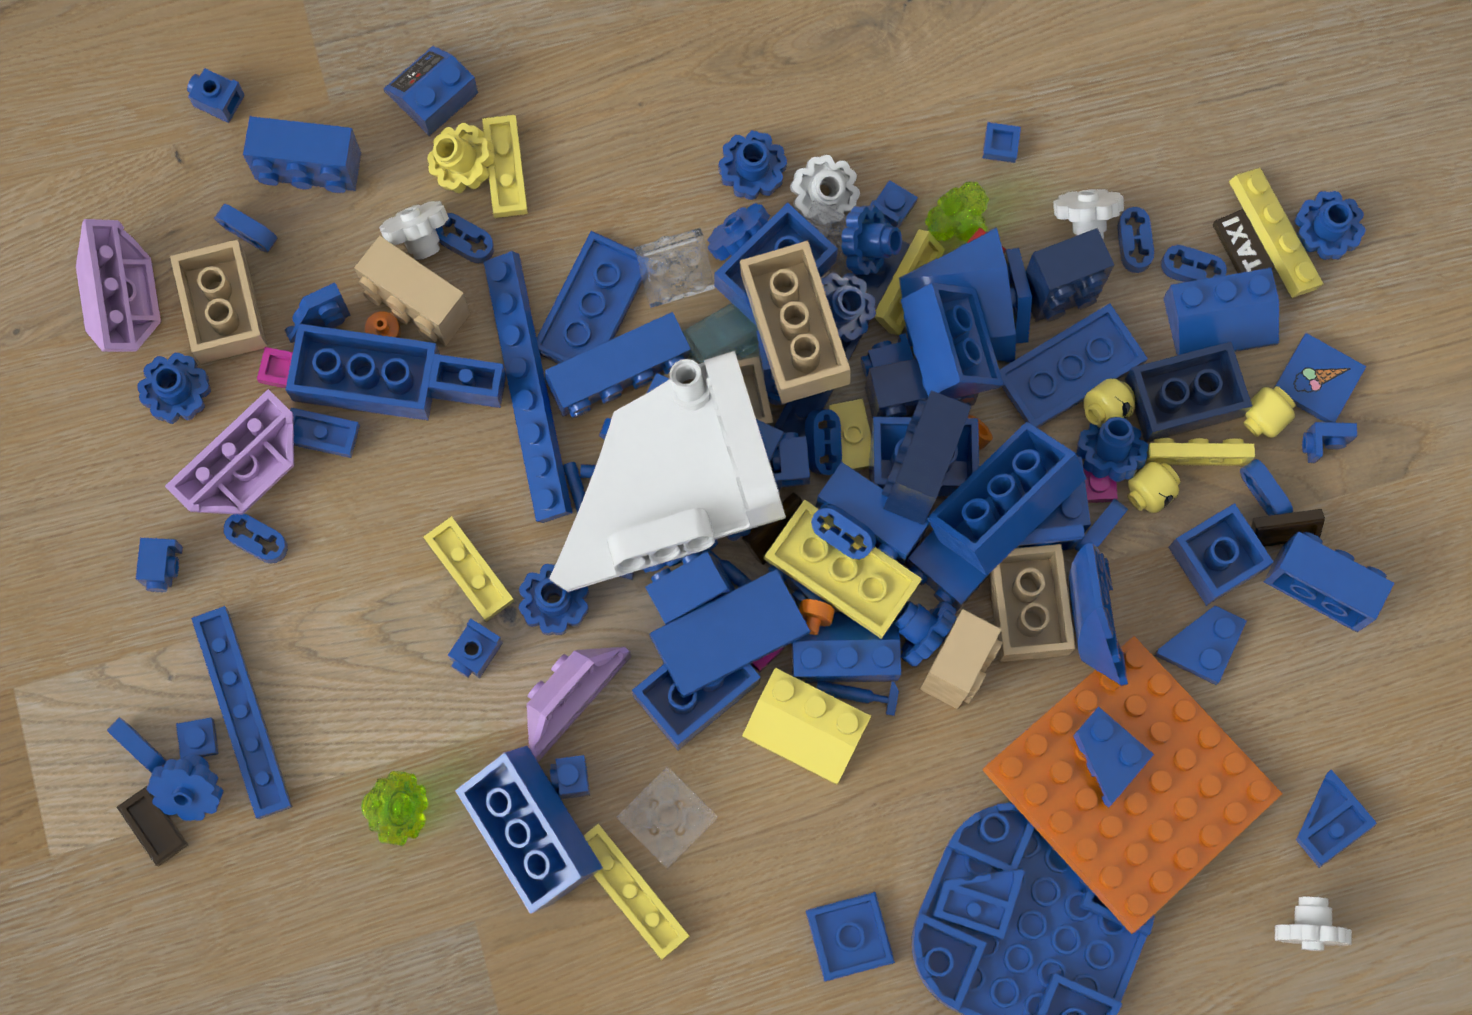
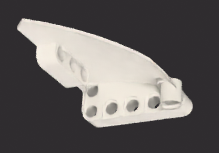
[549,351,786,592]

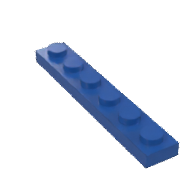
[191,606,292,820]

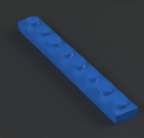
[484,251,573,523]

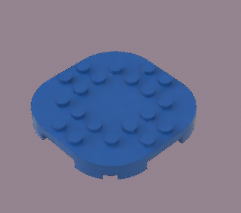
[912,803,1155,1015]

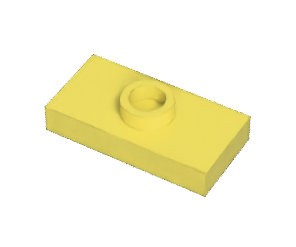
[829,399,871,471]

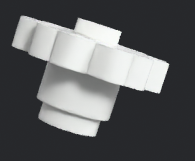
[790,155,860,225]
[1053,189,1124,239]
[379,201,449,260]
[1275,897,1352,951]

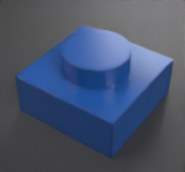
[982,122,1021,163]
[176,718,219,759]

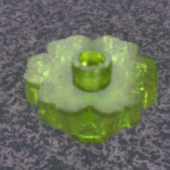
[925,181,989,243]
[361,771,428,846]

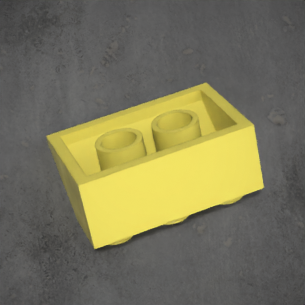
[742,668,871,785]

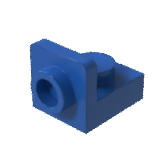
[870,180,918,228]
[1302,422,1357,463]

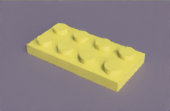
[764,499,922,639]

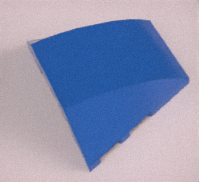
[899,227,1016,362]
[1068,543,1128,686]

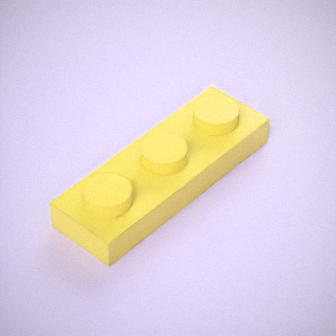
[482,115,528,218]
[874,229,945,335]
[1145,438,1255,466]
[423,516,514,622]

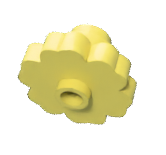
[427,123,495,193]

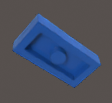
[290,407,360,458]

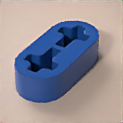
[214,204,278,253]
[1117,207,1154,273]
[435,213,494,264]
[1161,245,1227,282]
[805,409,842,475]
[1240,459,1293,516]
[1074,498,1128,552]
[811,505,876,559]
[223,514,288,564]
[107,717,167,773]

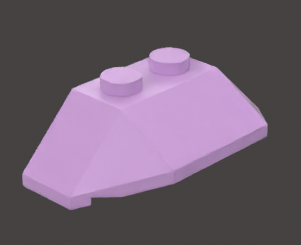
[76,219,161,352]
[165,389,294,515]
[527,647,631,762]

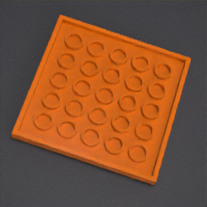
[982,636,1283,934]

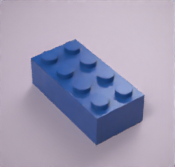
[545,312,691,419]
[286,324,440,421]
[927,421,1087,576]
[455,746,603,914]

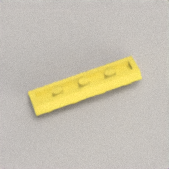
[1229,168,1324,298]
[584,824,690,960]

